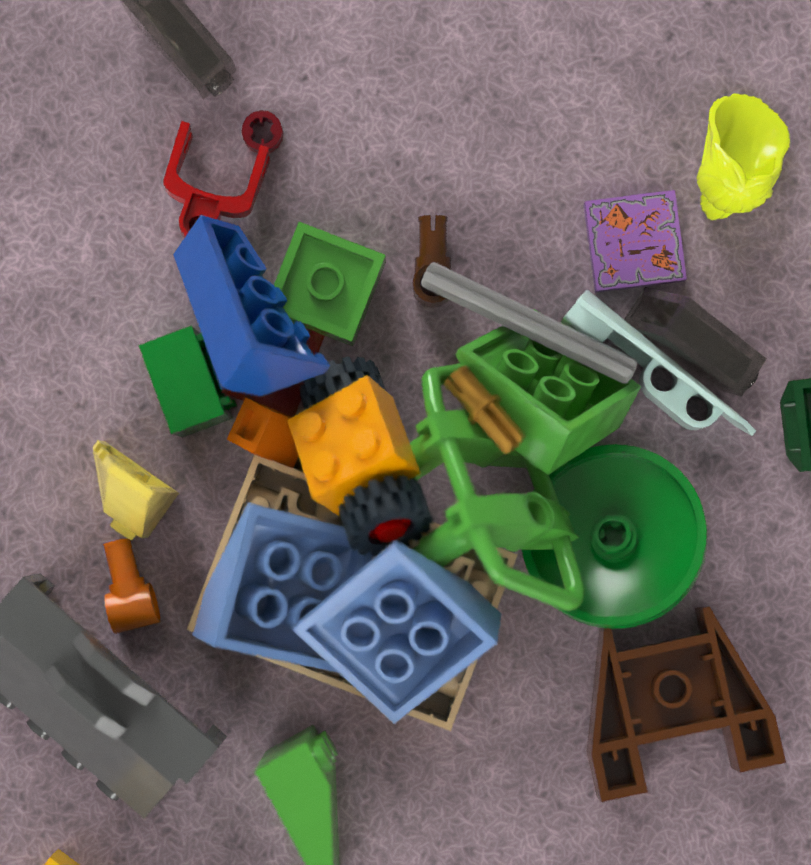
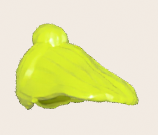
[696,93,790,220]

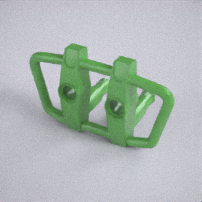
[410,363,584,611]

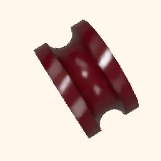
[241,110,284,154]

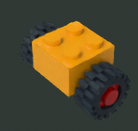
[287,357,433,556]

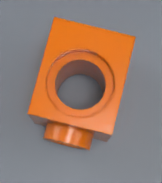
[227,397,299,468]

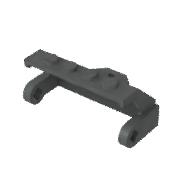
[0,573,227,818]

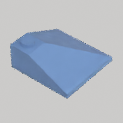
[193,503,372,673]
[293,540,501,724]

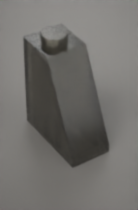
[120,0,237,100]
[624,287,766,397]

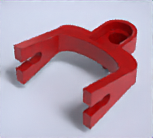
[163,121,270,238]

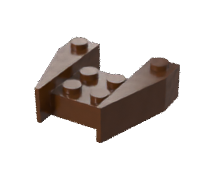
[587,606,786,802]

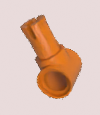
[103,538,161,634]

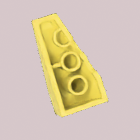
[92,440,179,540]

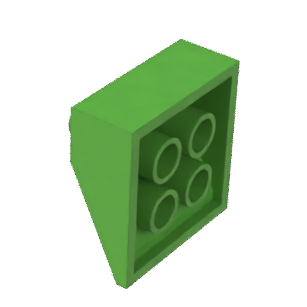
[455,309,641,475]
[255,725,340,865]

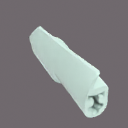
[561,289,756,436]

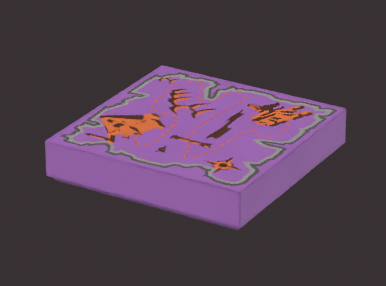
[583,190,687,293]

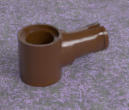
[412,215,451,308]

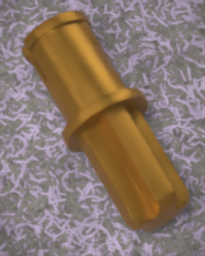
[444,365,525,454]

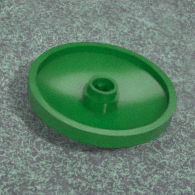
[522,444,708,629]

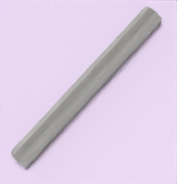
[421,262,637,384]

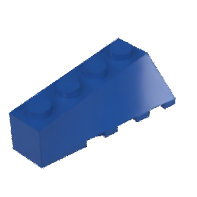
[173,215,330,396]

